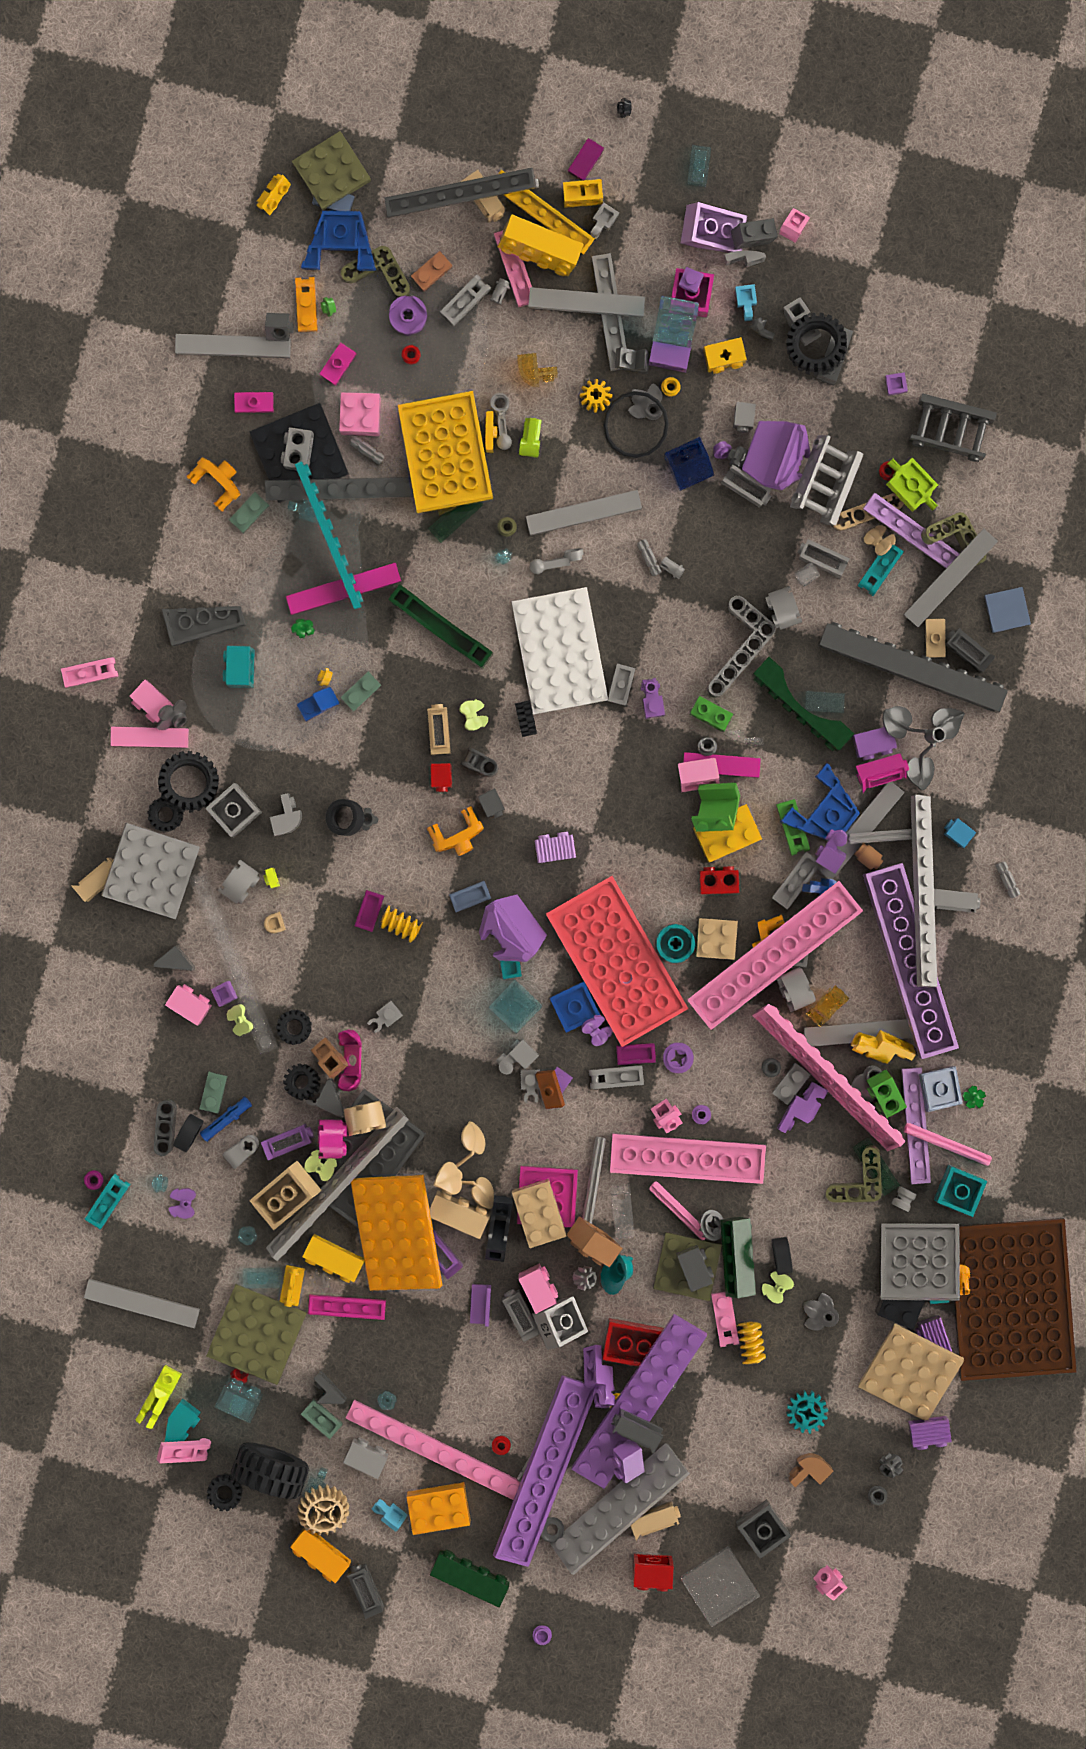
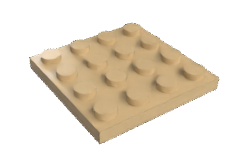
[858,1323,964,1420]

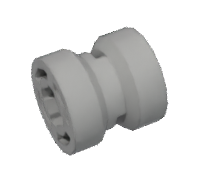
[892,1186,917,1212]

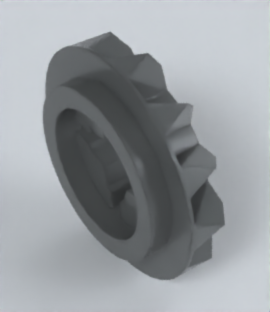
[698,1210,723,1241]

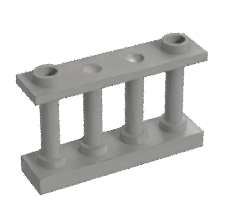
[790,435,864,526]

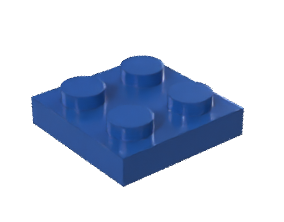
[550,982,600,1033]

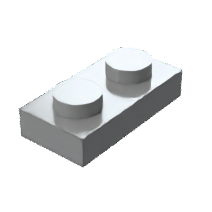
[607,664,636,706]
[772,1063,811,1105]

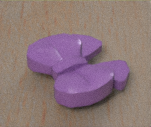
[581,1015,613,1046]
[169,1188,196,1219]

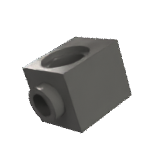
[265,313,294,341]
[478,788,505,819]

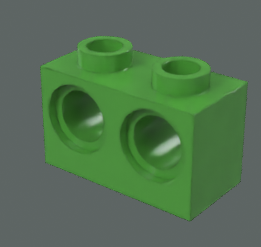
[689,696,733,732]
[866,1070,907,1118]

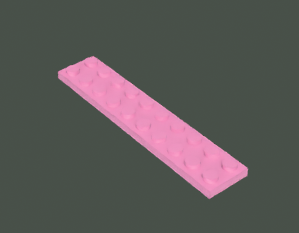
[687,881,863,1030]
[752,1004,905,1151]

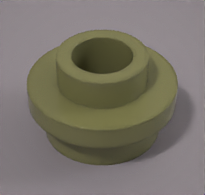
[497,517,517,537]

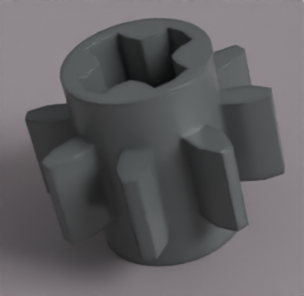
[727,446,748,470]
[879,1453,903,1478]

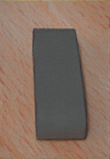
[154,1099,177,1156]

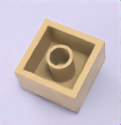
[695,918,738,960]

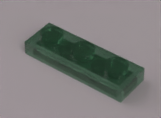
[428,501,483,543]
[852,1137,900,1196]

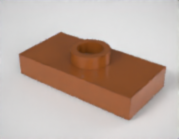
[535,1070,565,1109]

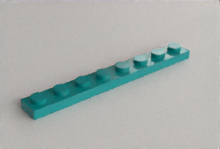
[295,461,364,609]

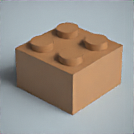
[567,1216,623,1267]

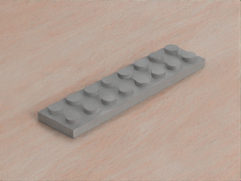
[550,1443,690,1575]

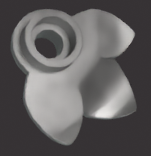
[628,384,662,420]
[156,700,187,730]
[851,1065,884,1103]
[803,1293,839,1330]

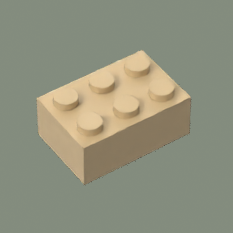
[249,1161,322,1230]
[512,1178,567,1248]
[429,1190,490,1239]

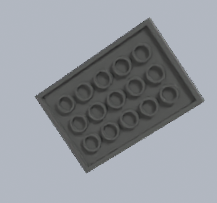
[307,1088,426,1227]

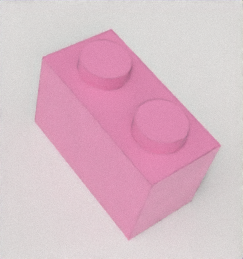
[129,680,174,723]
[165,984,212,1026]

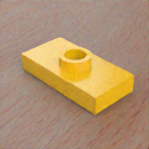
[485,411,497,453]

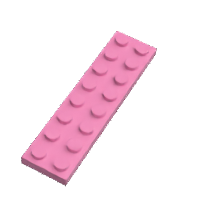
[610,1133,766,1184]

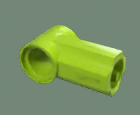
[519,418,542,458]

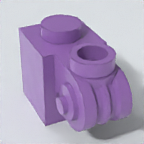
[640,678,665,719]
[815,829,847,874]

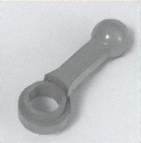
[490,393,512,450]
[530,548,584,574]

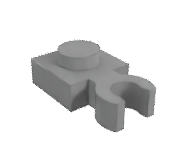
[368,1000,403,1033]
[521,1069,540,1103]

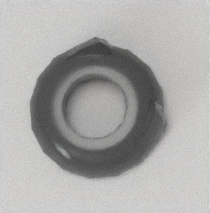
[541,1517,565,1543]

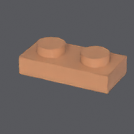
[411,251,453,292]

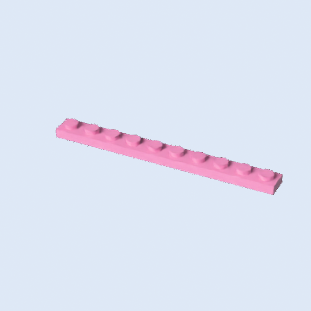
[346,1400,521,1500]

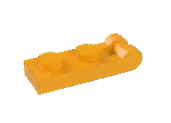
[295,277,318,332]

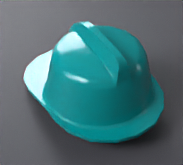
[601,1254,634,1295]

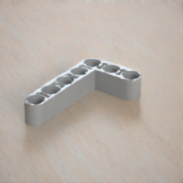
[707,596,776,698]

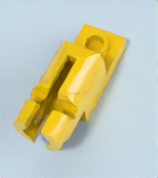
[851,1030,916,1064]

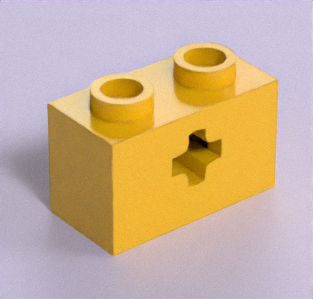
[703,337,747,374]

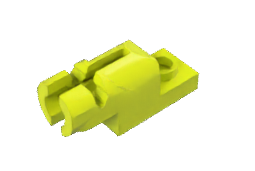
[135,1365,182,1429]

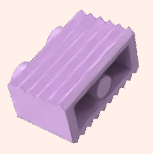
[535,832,576,863]

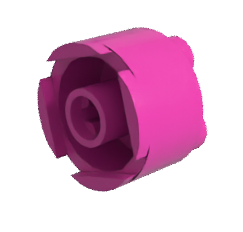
[318,1120,347,1159]

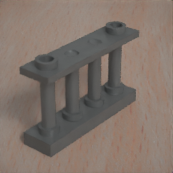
[908,393,997,462]

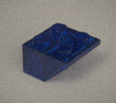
[664,437,715,491]

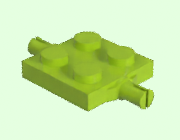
[886,458,938,512]

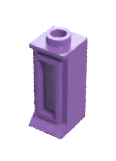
[261,1124,314,1160]
[433,1229,463,1280]

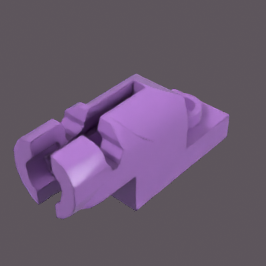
[777,1082,828,1133]
[583,1345,615,1408]

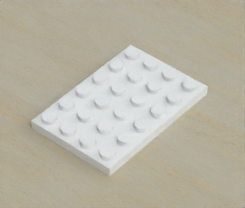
[512,587,608,715]

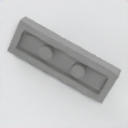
[772,852,820,909]

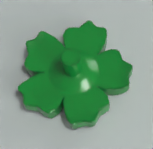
[291,619,315,639]
[962,1086,986,1109]

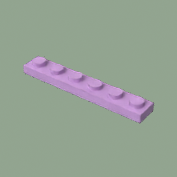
[863,493,960,568]
[901,1067,931,1184]

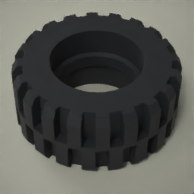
[231,1442,309,1499]

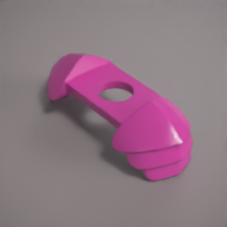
[337,1029,362,1092]

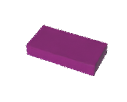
[568,138,604,181]
[354,890,385,932]
[616,1043,656,1065]

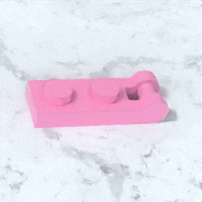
[61,657,118,688]
[711,1291,739,1347]
[157,1438,211,1463]

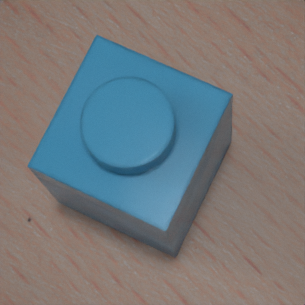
[944,818,976,848]

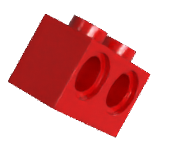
[431,763,452,792]
[699,866,739,894]

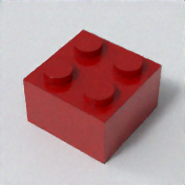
[632,1554,674,1592]

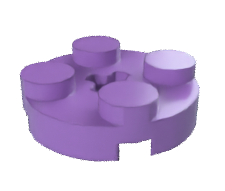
[389,296,427,336]

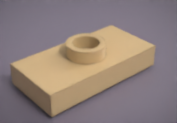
[925,619,946,658]

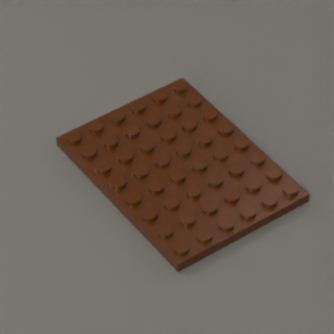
[954,1218,1077,1381]

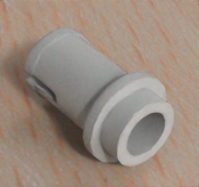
[490,278,510,305]
[660,557,685,579]

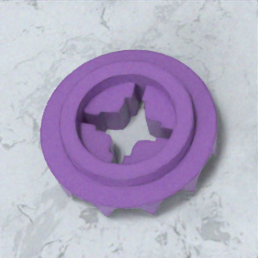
[663,1043,694,1073]

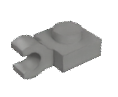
[590,202,619,240]

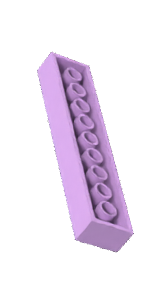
[863,863,959,1059]

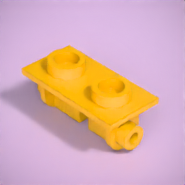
[256,174,291,215]
[279,1265,305,1307]

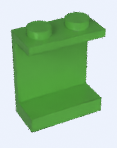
[691,783,741,832]

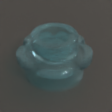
[495,548,512,565]
[152,1174,168,1193]
[238,1226,257,1245]
[378,1391,397,1410]

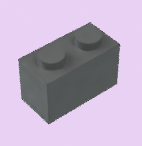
[731,218,778,250]
[676,1245,714,1292]

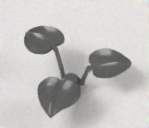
[883,706,965,790]

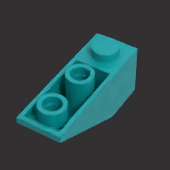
[165,1398,201,1442]

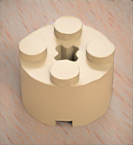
[343,1101,386,1136]

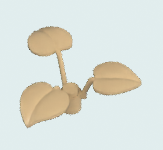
[434,1121,494,1209]

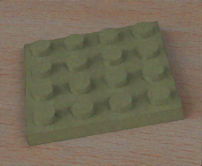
[206,1284,307,1385]

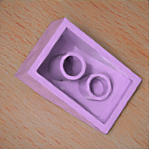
[681,202,747,253]

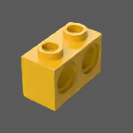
[563,179,603,208]

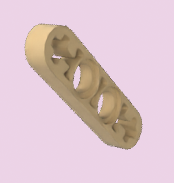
[833,493,904,531]

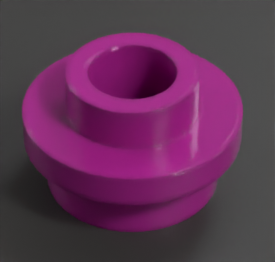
[84,1170,104,1190]

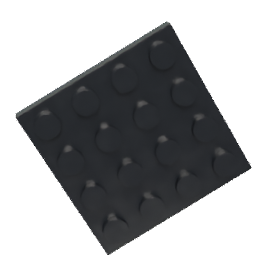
[249,403,349,503]

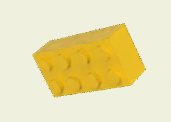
[497,214,583,276]

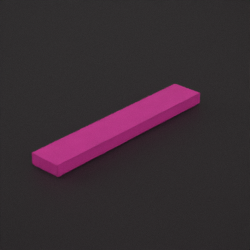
[286,563,401,615]

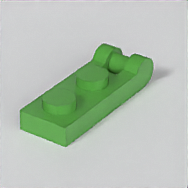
[776,799,810,856]

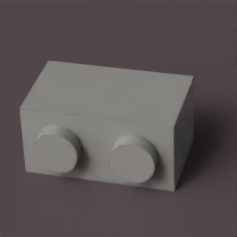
[343,1438,389,1479]

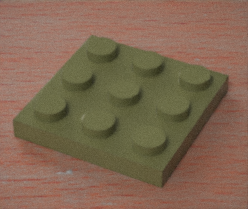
[292,131,371,211]
[653,1232,722,1301]

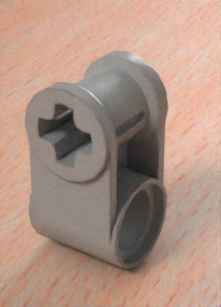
[222,1135,259,1169]

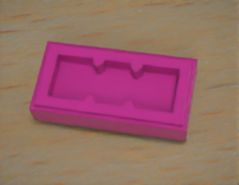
[319,342,357,386]
[234,392,274,413]

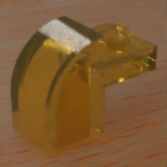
[517,353,558,387]
[806,985,850,1027]

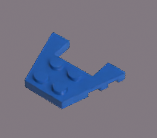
[301,211,376,271]
[780,763,860,841]

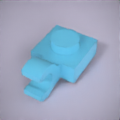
[735,284,757,321]
[372,1499,408,1532]

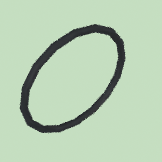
[603,391,669,458]

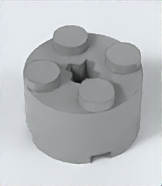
[765,586,802,630]
[218,860,260,904]
[776,967,816,1012]

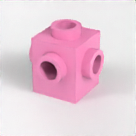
[651,1098,682,1133]
[813,1565,847,1601]

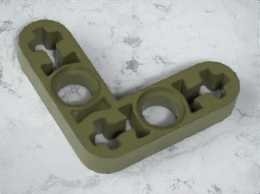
[341,246,410,298]
[921,512,986,566]
[826,1145,882,1202]

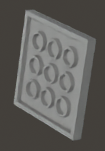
[101,823,200,919]
[881,1224,960,1301]

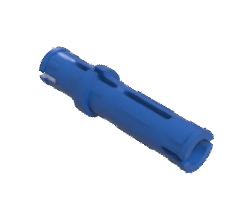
[200,1096,252,1142]

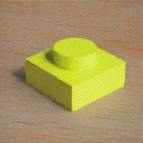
[263,868,280,888]

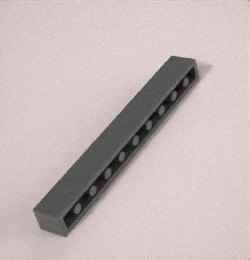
[818,622,1008,713]

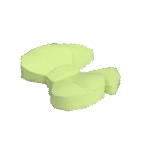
[459,699,488,731]
[227,1004,253,1036]
[304,1150,337,1181]
[762,1271,794,1304]

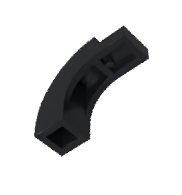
[485,1195,513,1262]

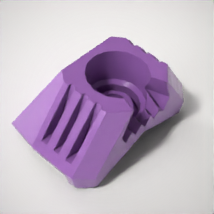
[742,421,811,490]
[479,895,547,962]

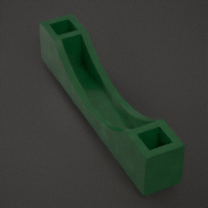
[388,584,493,669]
[752,657,855,752]

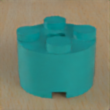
[656,924,695,963]

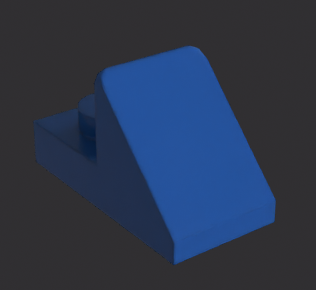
[297,687,340,722]

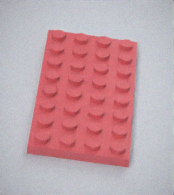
[546,876,688,1047]

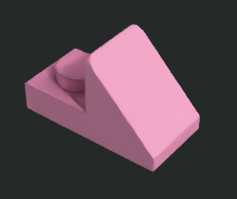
[779,208,810,243]

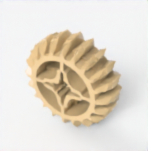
[297,1485,349,1536]

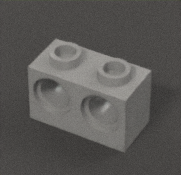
[281,427,314,470]

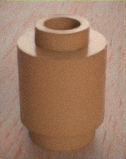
[854,843,883,870]

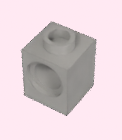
[733,402,756,433]

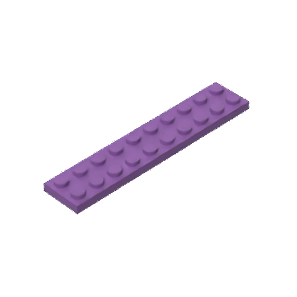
[572,1314,707,1489]
[493,1375,594,1567]

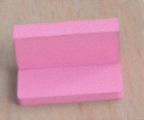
[678,758,719,792]

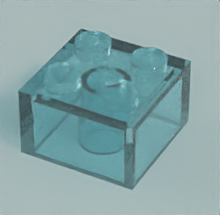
[653,296,699,348]
[488,979,543,1034]
[215,1378,264,1423]

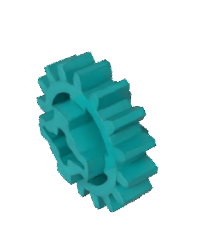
[786,1390,828,1434]

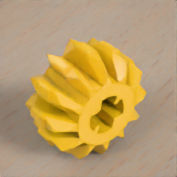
[580,379,612,413]

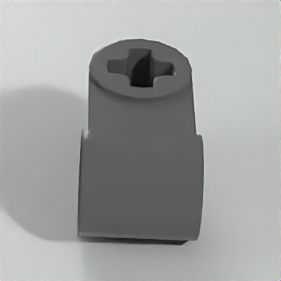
[461,747,499,777]

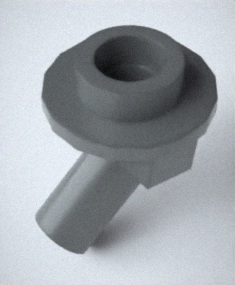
[749,317,775,341]

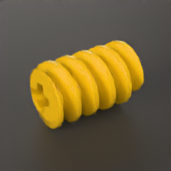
[381,905,423,943]
[737,1322,766,1364]

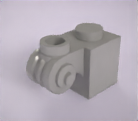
[496,1039,539,1075]

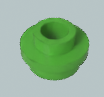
[321,297,336,317]

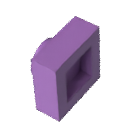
[678,267,704,294]
[885,372,908,396]
[211,981,237,1007]
[555,1067,573,1093]

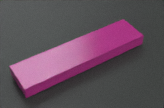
[683,752,761,778]
[308,1294,386,1320]

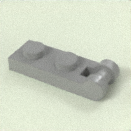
[440,274,491,326]
[589,1065,644,1089]

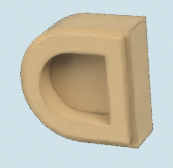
[264,912,286,933]

